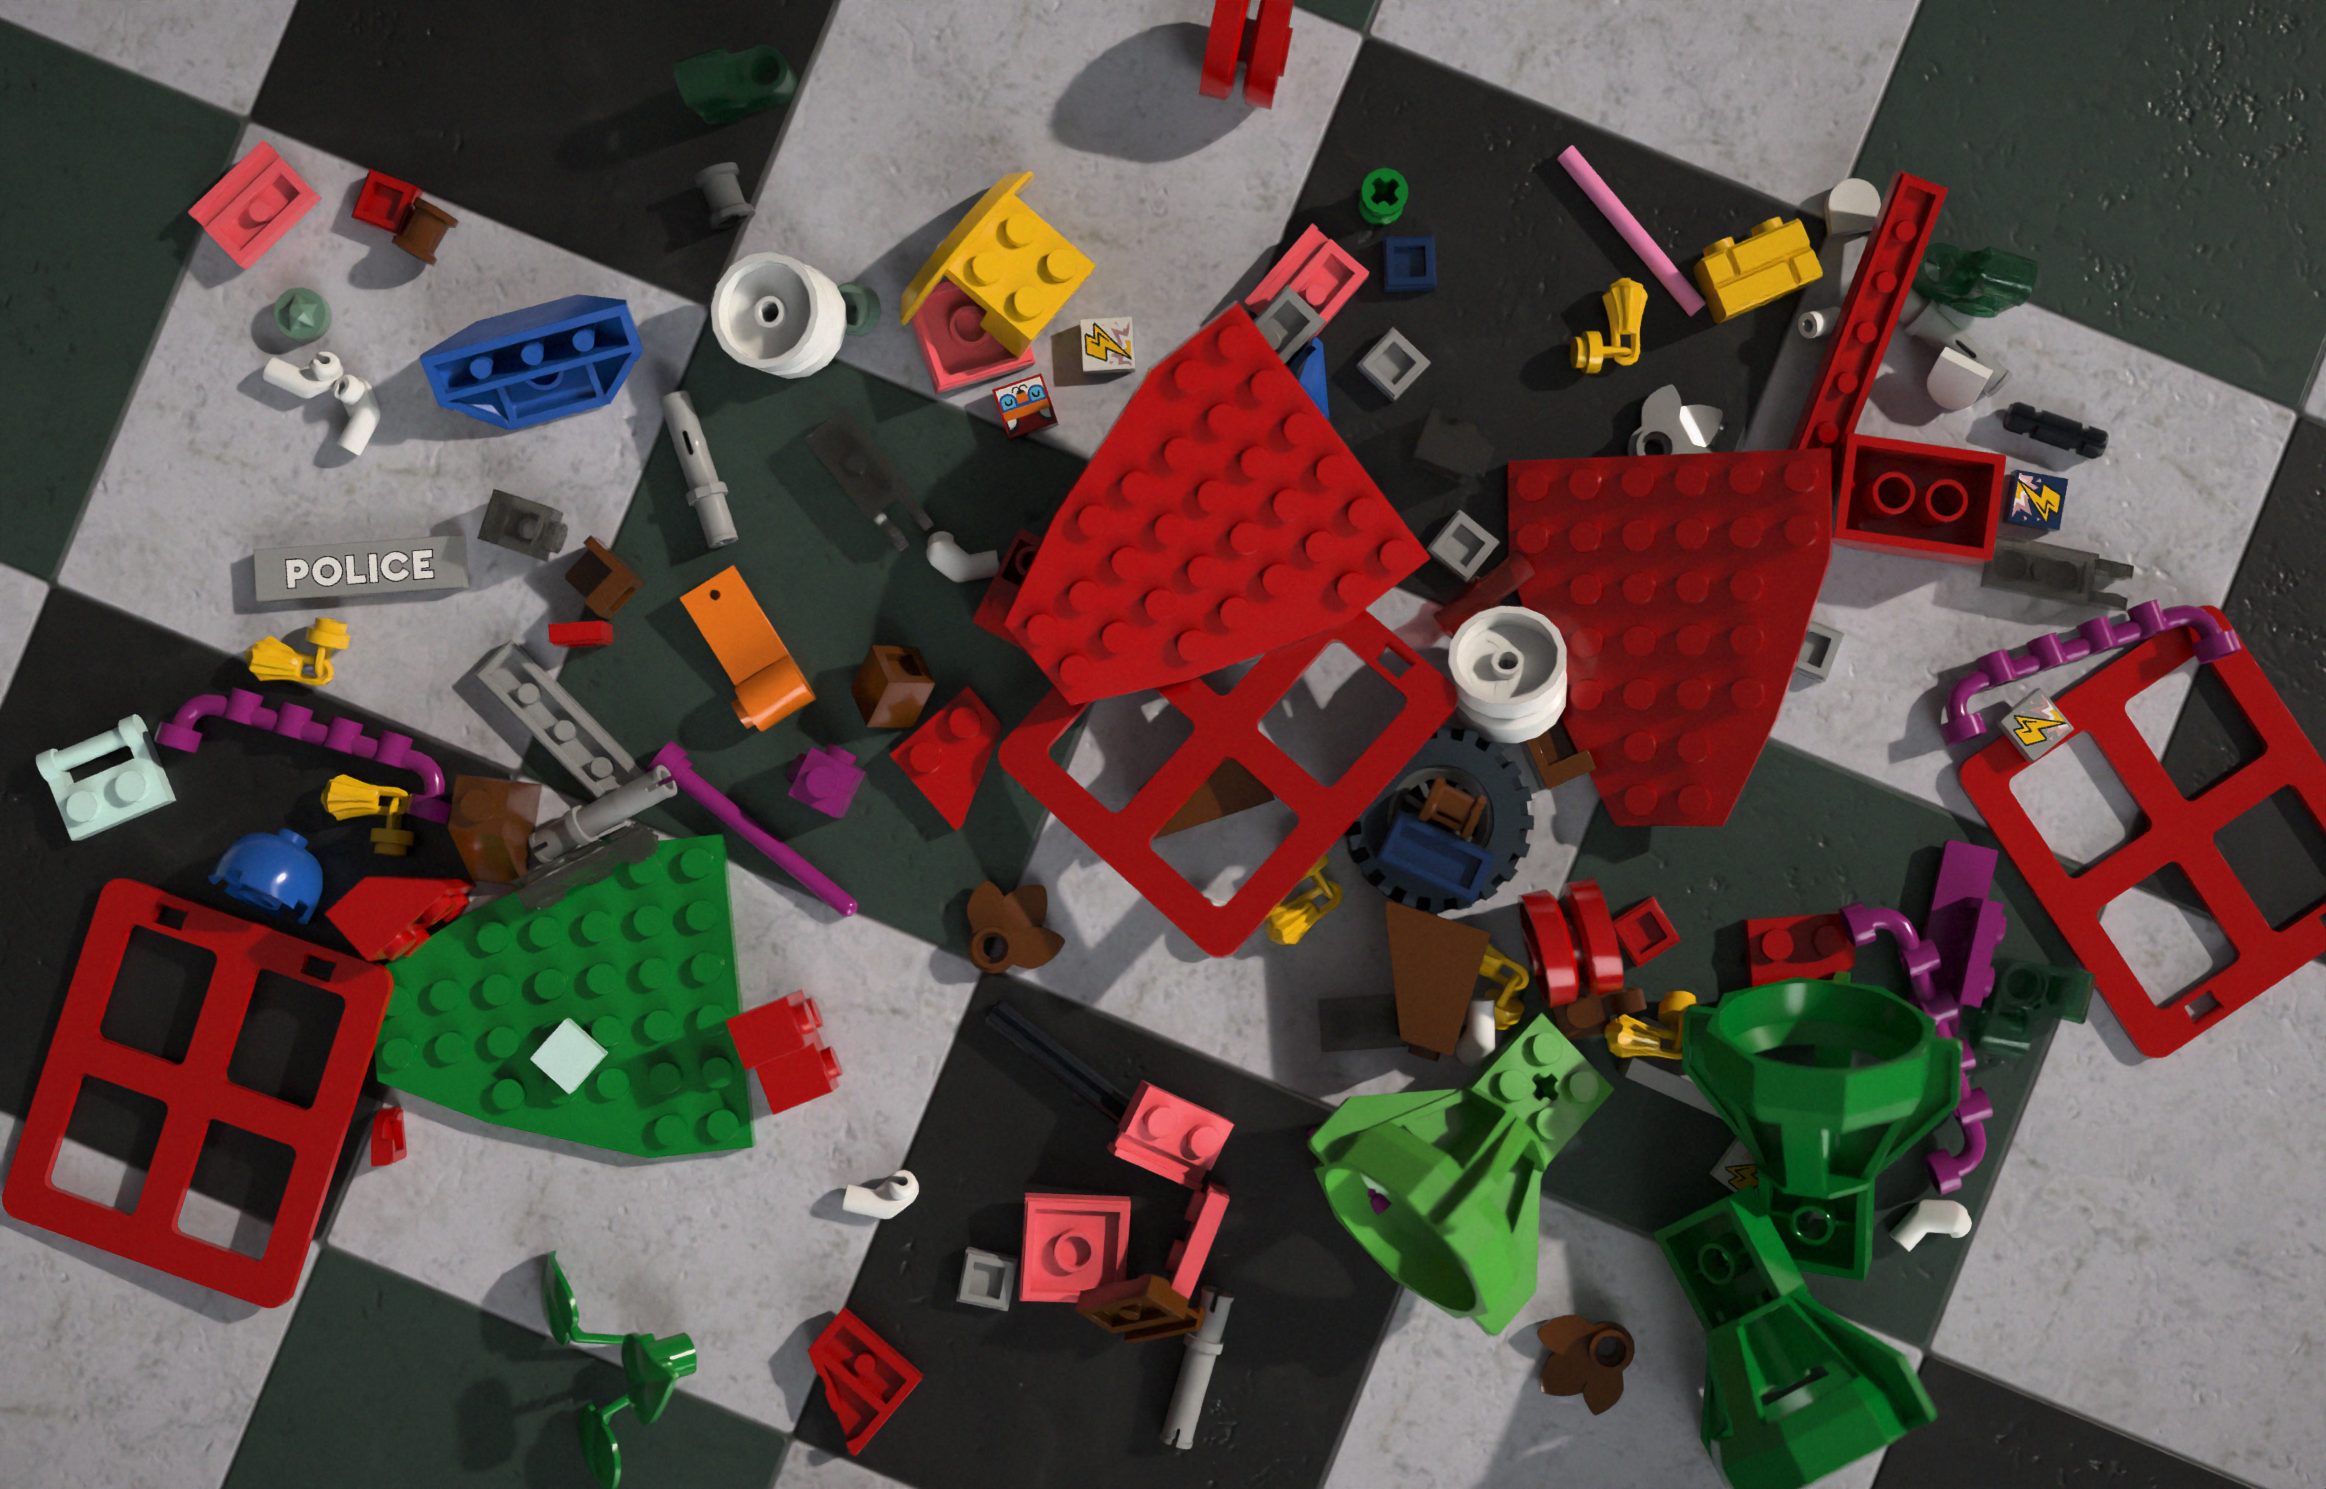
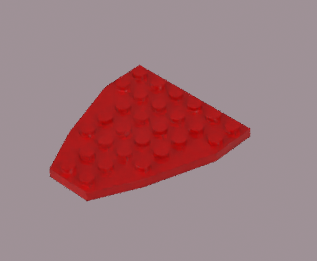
[1004,301,1431,705]
[1508,448,1832,827]

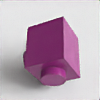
[786,743,866,818]

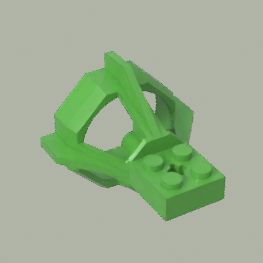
[1307,1013,1614,1336]

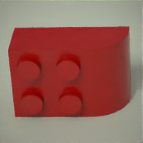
[1832,433,2007,567]

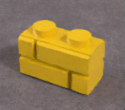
[1693,217,1823,325]

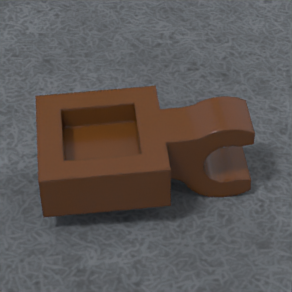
[1552,983,1647,1042]

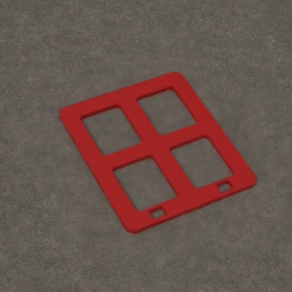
[1957,605,2326,1058]
[998,609,1458,959]
[2,878,394,1309]

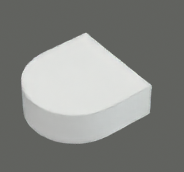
[1824,178,1881,238]
[1927,347,1993,410]

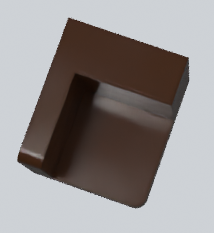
[565,535,646,620]
[851,645,935,728]
[1519,716,1596,791]

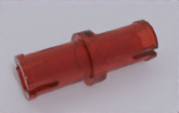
[1433,550,1535,640]

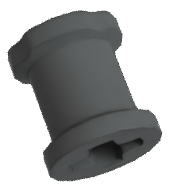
[693,162,755,230]

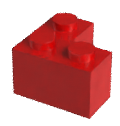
[726,989,842,1115]

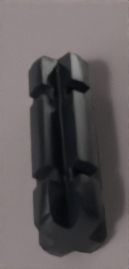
[2003,402,2109,459]

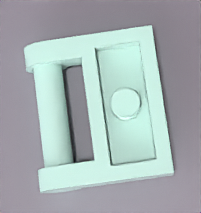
[36,714,176,841]

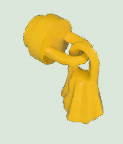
[1570,278,1648,373]
[245,617,351,686]
[320,774,415,857]
[1265,853,1343,947]
[1479,942,1530,1030]
[1604,991,1700,1060]

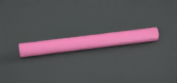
[1557,145,1706,317]

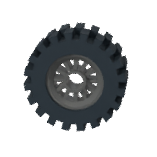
[1343,725,1534,912]

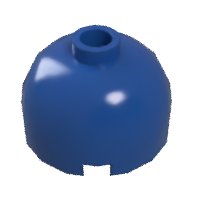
[209,828,323,925]

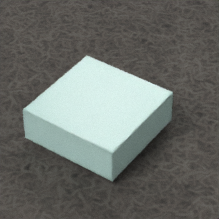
[530,1018,608,1094]

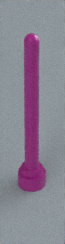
[645,741,858,917]

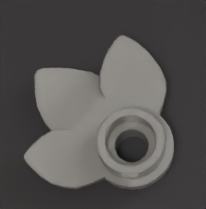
[1627,384,1722,456]

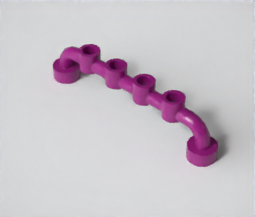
[1939,599,2242,747]
[154,687,452,825]
[1838,901,1993,1195]

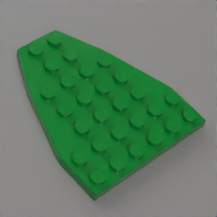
[374,834,756,1158]

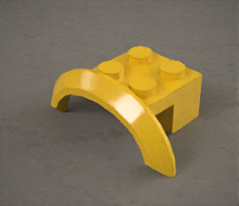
[900,171,1096,359]

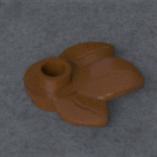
[967,880,1065,973]
[1537,1314,1635,1416]

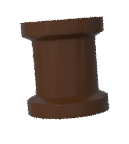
[391,197,459,267]
[1418,775,1487,840]

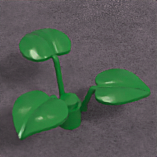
[541,1251,697,1489]

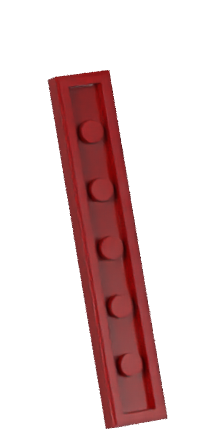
[1787,171,1948,491]

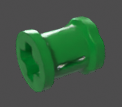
[1358,168,1408,226]

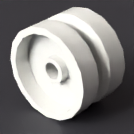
[711,251,847,379]
[1448,606,1567,743]

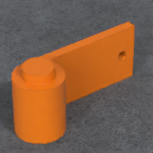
[680,565,816,732]

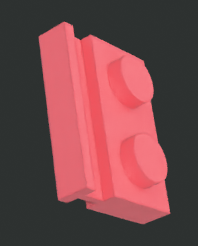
[188,140,322,270]
[1244,223,1370,354]
[1107,1080,1234,1191]
[1164,1180,1230,1299]

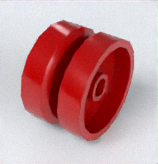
[1199,0,1294,110]
[1517,877,1624,1008]

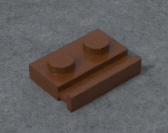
[1075,1274,1206,1344]

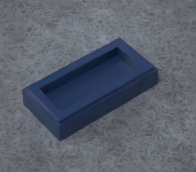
[1375,810,1496,904]

